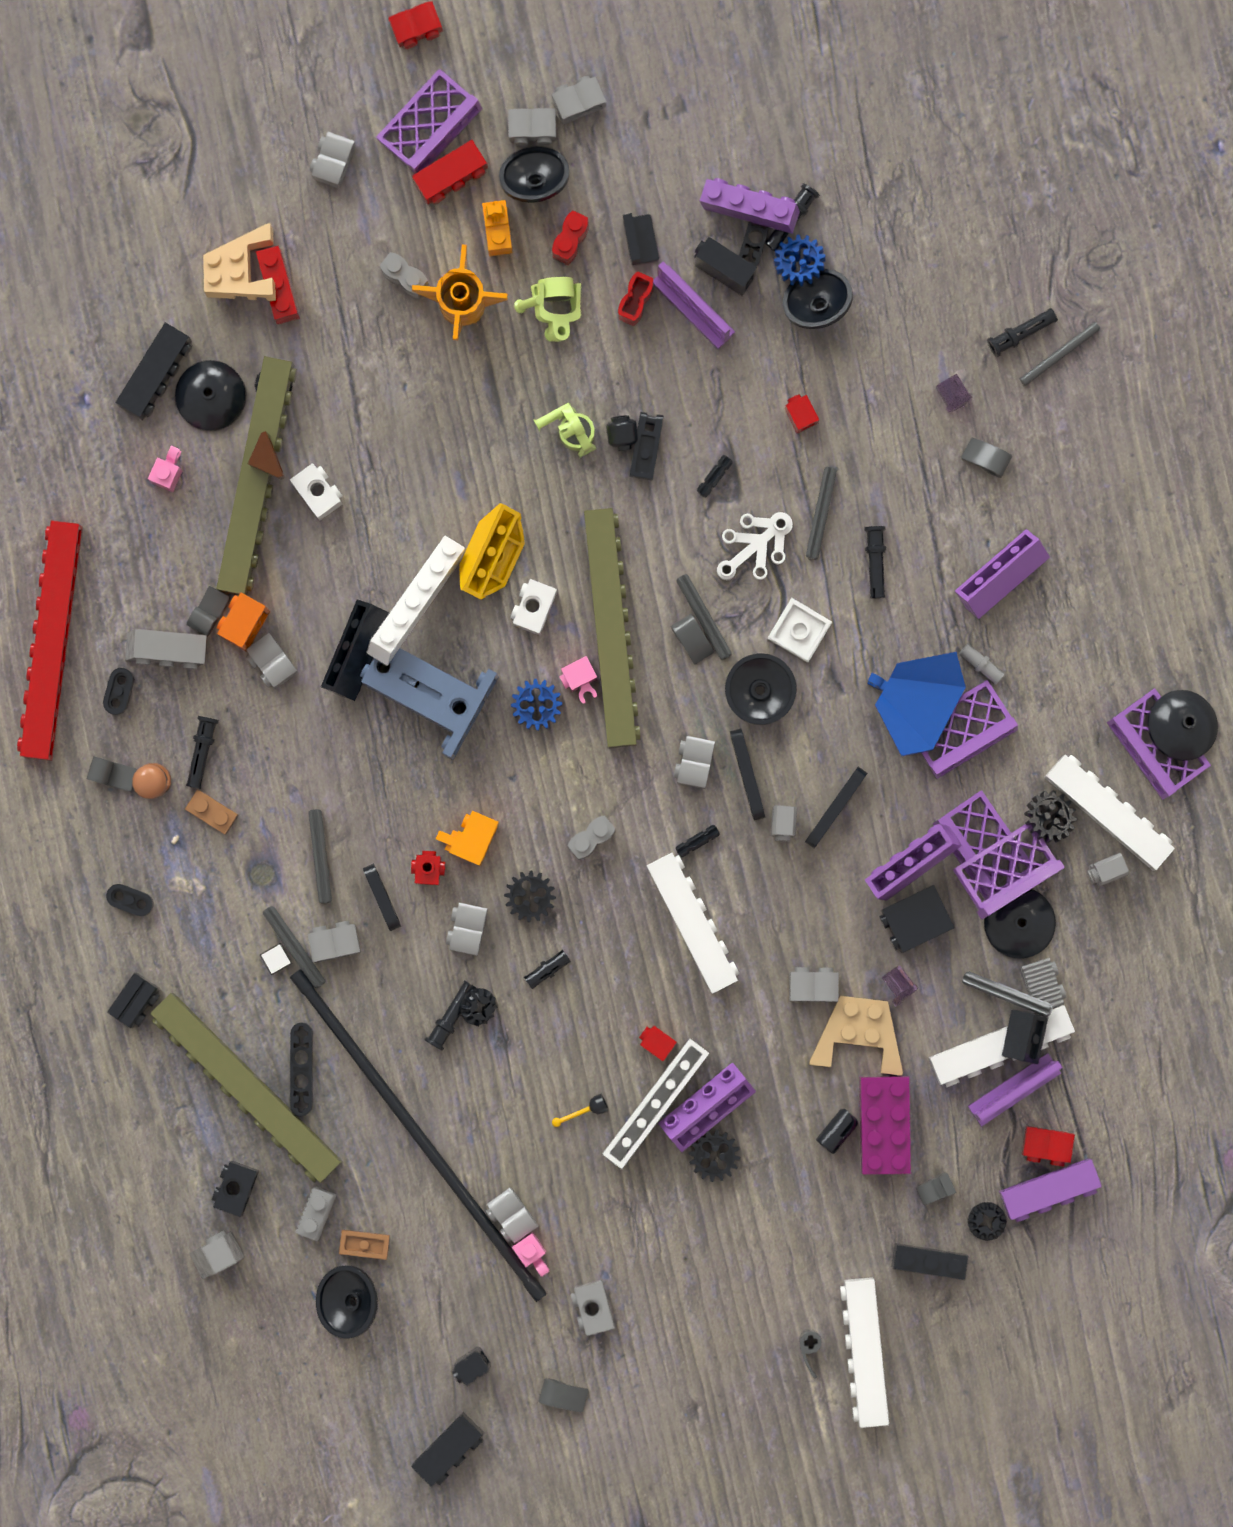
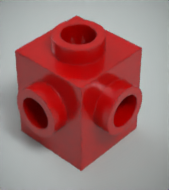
[411,851,446,886]

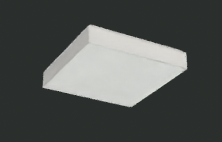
[767,598,832,663]

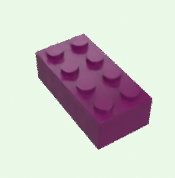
[859,1076,911,1174]

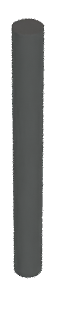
[1019,322,1100,386]

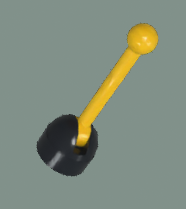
[552,1094,609,1127]

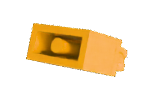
[482,200,513,256]
[436,810,499,866]

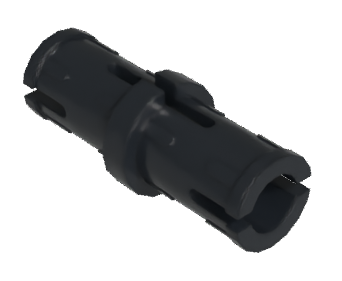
[524,949,571,989]

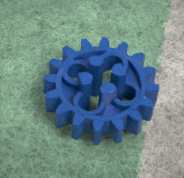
[774,234,826,286]
[511,679,562,731]

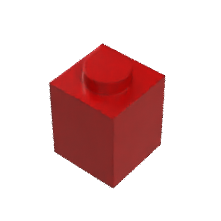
[785,394,819,434]
[639,1025,677,1061]

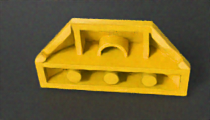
[459,503,525,600]

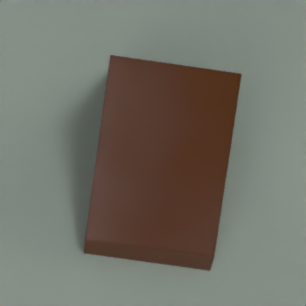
[248,431,285,480]

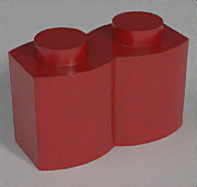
[388,1,443,49]
[552,210,589,265]
[618,271,653,326]
[1022,1126,1075,1167]

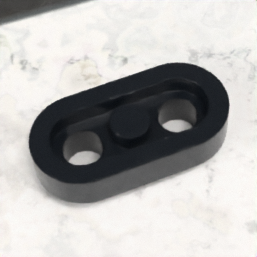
[103,668,134,715]
[106,884,154,916]

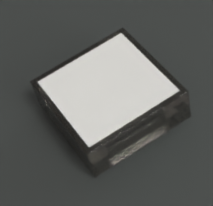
[260,943,293,975]

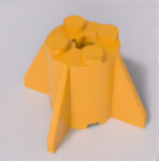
[412,244,508,341]

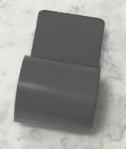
[961,438,1012,478]
[186,586,229,637]
[671,614,714,664]
[86,756,137,792]
[799,1329,822,1378]
[538,1378,588,1412]

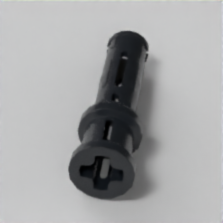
[765,183,820,251]
[987,308,1058,357]
[864,526,886,599]
[186,716,219,789]
[424,980,476,1051]

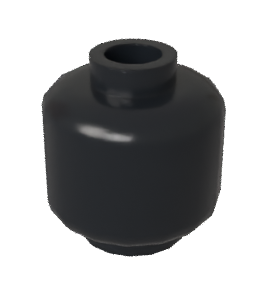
[606,415,638,451]

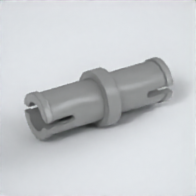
[959,643,1005,685]

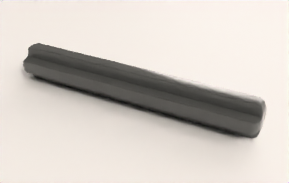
[806,467,837,559]
[677,574,732,660]
[308,809,332,904]
[263,906,325,988]
[962,971,1053,1017]

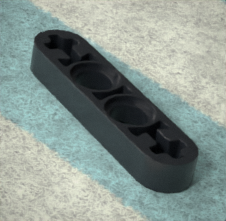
[730,728,765,821]
[805,766,868,848]
[290,1023,313,1116]

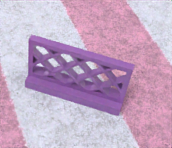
[376,69,482,174]
[653,262,735,349]
[921,680,1018,779]
[1107,688,1211,800]
[933,790,1036,900]
[953,824,1065,920]
[968,1053,1062,1126]

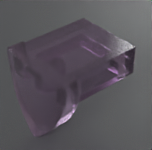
[936,374,973,412]
[882,965,918,1007]

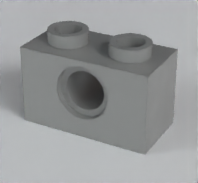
[571,1280,615,1336]

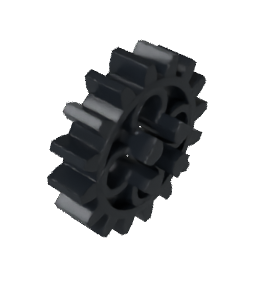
[1024,790,1077,843]
[504,870,556,922]
[688,1129,741,1182]

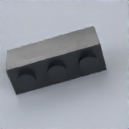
[891,1243,969,1280]
[411,1412,484,1487]

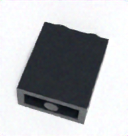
[694,237,757,297]
[879,885,955,953]

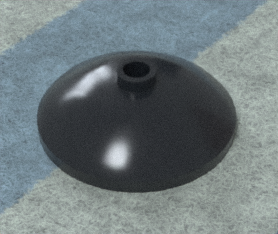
[499,146,570,203]
[783,269,853,329]
[175,360,246,431]
[725,653,797,725]
[1148,690,1218,761]
[984,889,1056,959]
[316,1265,378,1339]

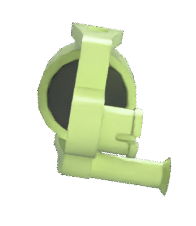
[514,277,581,342]
[533,402,597,458]

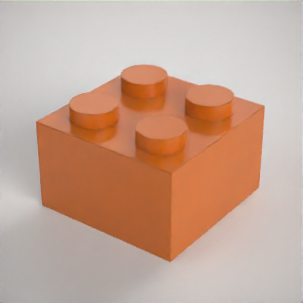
[217,593,271,652]

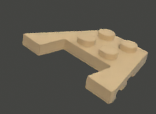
[203,223,276,301]
[809,996,903,1075]

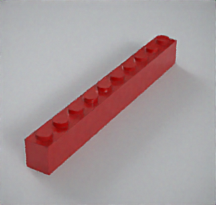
[17,520,83,761]

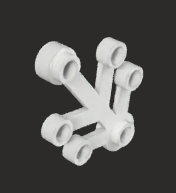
[717,512,793,580]

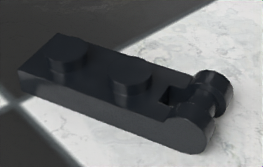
[629,412,664,481]

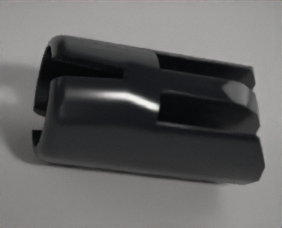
[816,1109,858,1154]

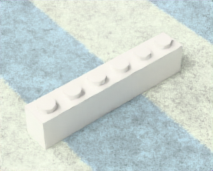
[367,536,465,665]
[1044,755,1175,871]
[647,853,739,994]
[928,1005,1075,1087]
[603,1038,709,1169]
[840,1277,889,1428]

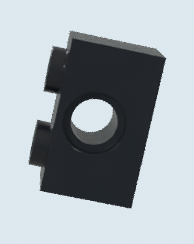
[212,1161,259,1217]

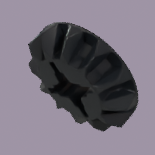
[461,988,498,1027]
[968,1202,1007,1241]

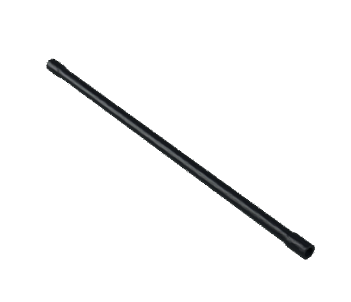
[289,969,547,1302]

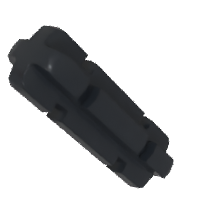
[697,455,733,498]
[675,825,720,857]

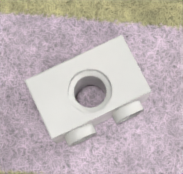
[290,463,342,521]
[511,579,557,636]

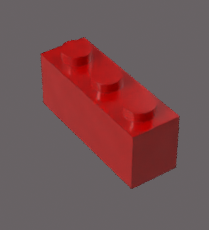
[412,140,488,205]
[256,245,300,325]

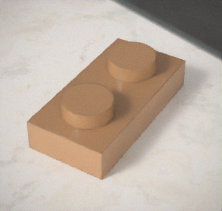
[185,789,238,835]
[339,1229,390,1260]

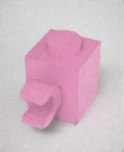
[148,446,182,492]
[559,656,597,704]
[512,1232,549,1277]

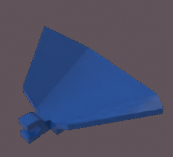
[867,652,966,757]

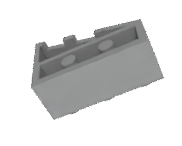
[125,629,206,669]
[189,1230,245,1279]

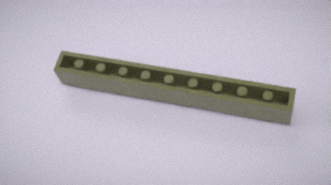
[216,356,297,595]
[584,508,641,749]
[150,993,342,1183]

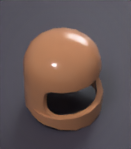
[132,763,171,799]

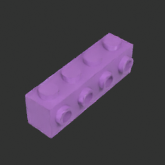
[700,178,800,234]
[955,529,1050,619]
[865,824,962,901]
[658,1062,756,1152]
[999,1158,1102,1222]

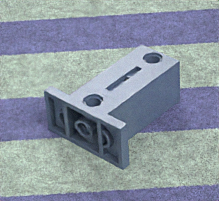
[360,648,499,760]

